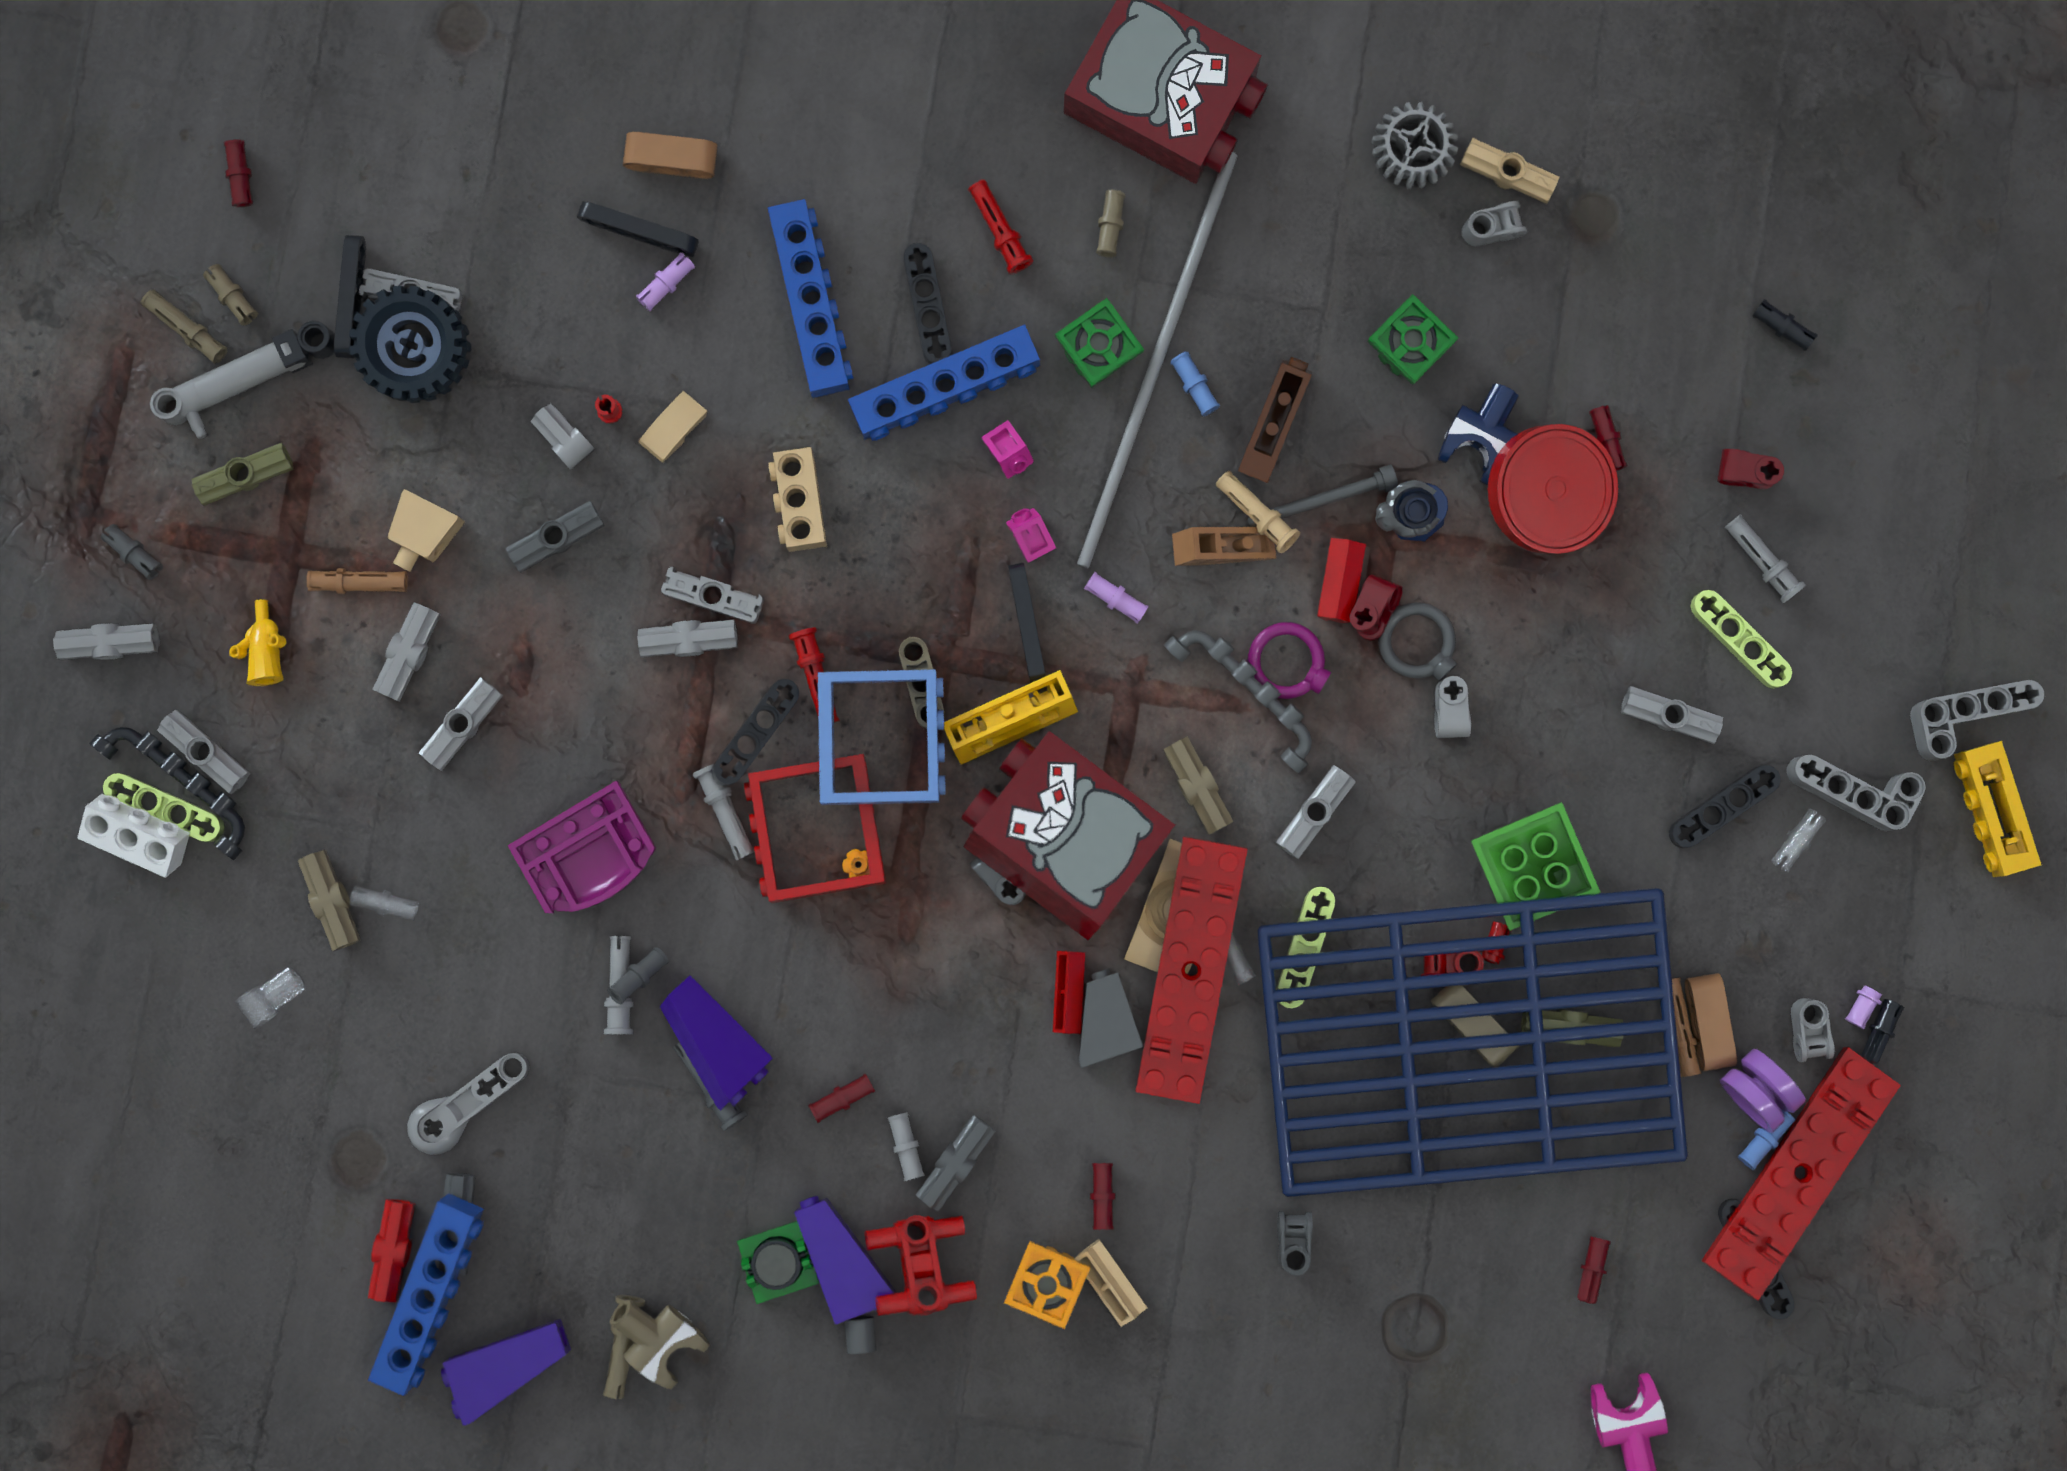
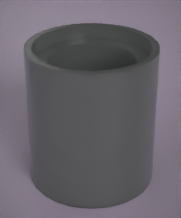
[844,1316,876,1354]

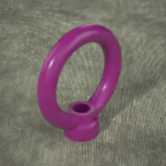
[1248,622,1332,699]

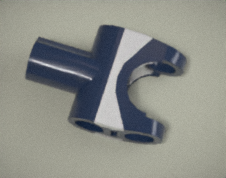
[1438,383,1519,485]

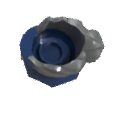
[1375,480,1448,541]

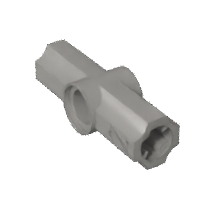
[372,602,441,702]
[637,620,738,657]
[53,624,160,660]
[419,678,503,771]
[1621,686,1723,744]
[157,709,251,794]
[1275,765,1356,859]

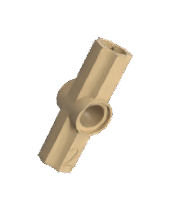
[1460,138,1559,204]

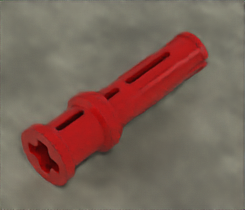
[968,180,1034,274]
[789,627,840,723]

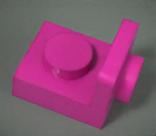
[981,420,1034,478]
[1006,508,1056,563]

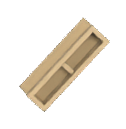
[1074,1239,1147,1327]

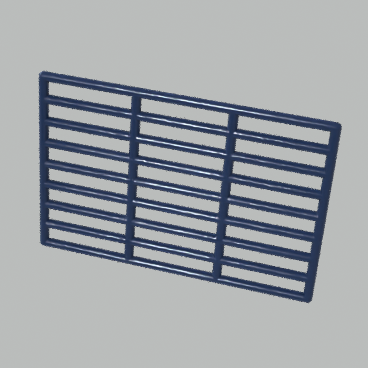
[1257,888,1688,1197]

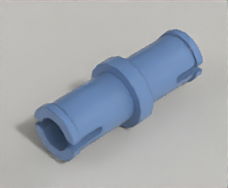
[1170,352,1220,416]
[1738,1108,1796,1170]

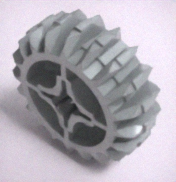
[1372,102,1458,189]

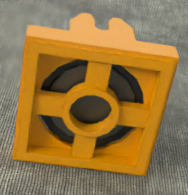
[1004,1241,1090,1329]

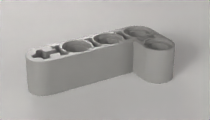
[1910,680,2044,761]
[1786,755,1926,831]

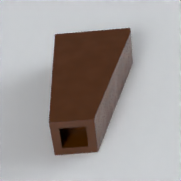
[1238,357,1312,483]

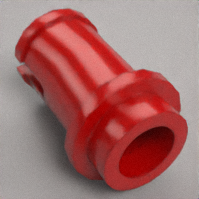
[595,395,623,424]
[1480,921,1512,965]

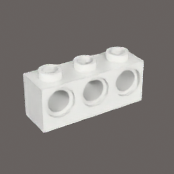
[77,794,190,878]

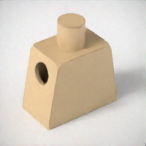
[388,489,465,572]

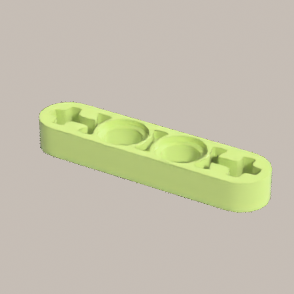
[1691,590,1792,689]
[103,773,225,842]
[1276,887,1335,1009]

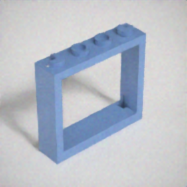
[818,670,946,805]

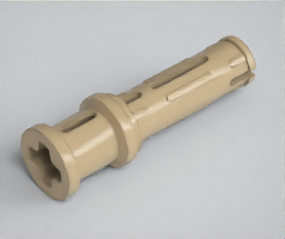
[1216,471,1300,553]

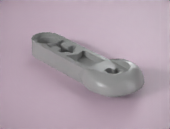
[407,1053,529,1155]

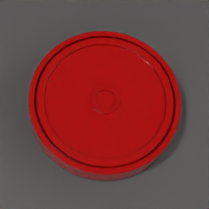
[1488,424,1618,554]

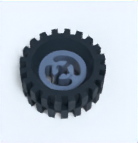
[349,285,471,403]

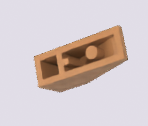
[1172,527,1276,566]

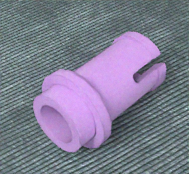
[1845,986,1882,1029]

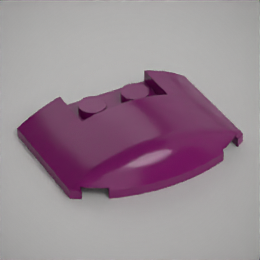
[507,780,656,913]

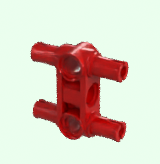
[864,1215,977,1316]

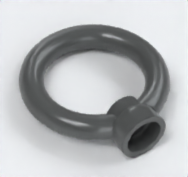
[1378,602,1457,681]

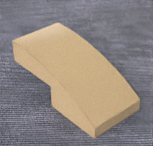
[639,391,707,463]

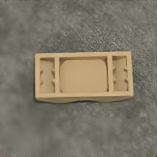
[1124,839,1192,974]

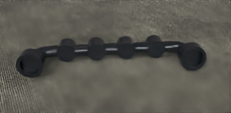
[89,727,245,860]

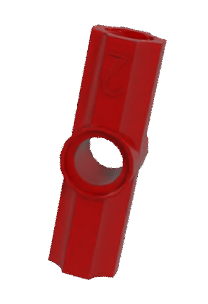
[368,1199,416,1302]

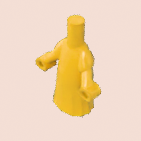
[229,599,286,686]

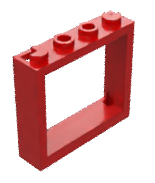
[744,754,886,903]

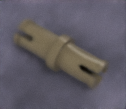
[1096,190,1125,257]
[203,264,258,326]

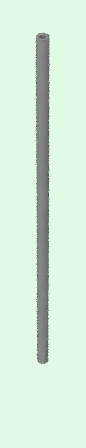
[1077,152,1238,569]

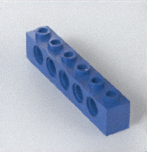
[768,199,854,398]
[848,324,1040,441]
[368,1193,484,1396]

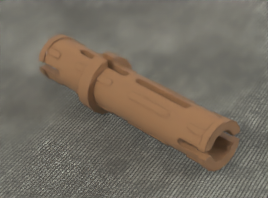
[307,568,408,594]
[1672,977,1701,1077]

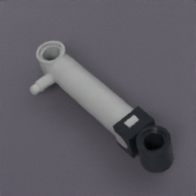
[150,321,335,439]

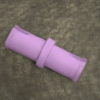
[636,252,695,311]
[1084,572,1149,624]

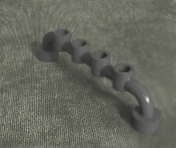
[1164,630,1312,773]

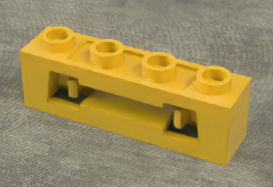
[944,670,1078,765]
[1954,741,2041,877]

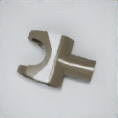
[610,1300,710,1390]

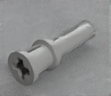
[1724,514,1806,603]
[693,764,754,861]
[604,936,634,1035]

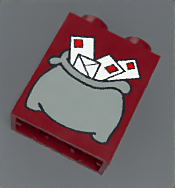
[1063,0,1268,184]
[961,731,1175,941]

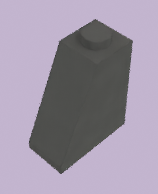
[1078,968,1143,1068]

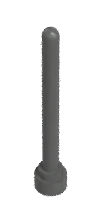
[1248,464,1398,527]

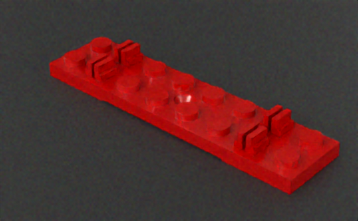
[1135,836,1248,1104]
[1701,1047,1901,1301]

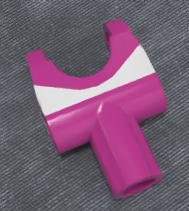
[1591,1373,1668,1471]

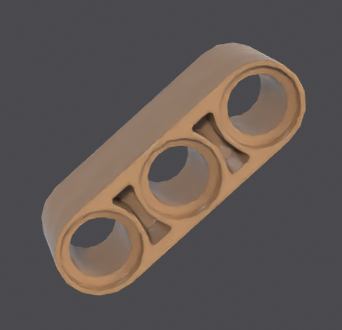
[623,132,718,179]
[1685,973,1737,1072]

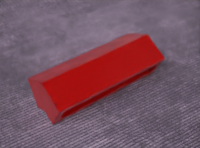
[1317,538,1366,623]
[1053,951,1085,1034]

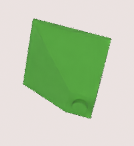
[1470,802,1601,931]

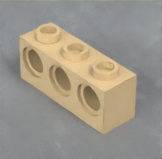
[769,447,827,552]

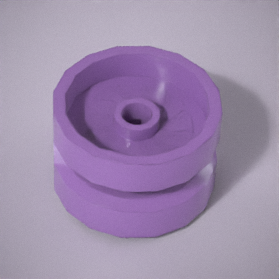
[1720,1049,1806,1133]

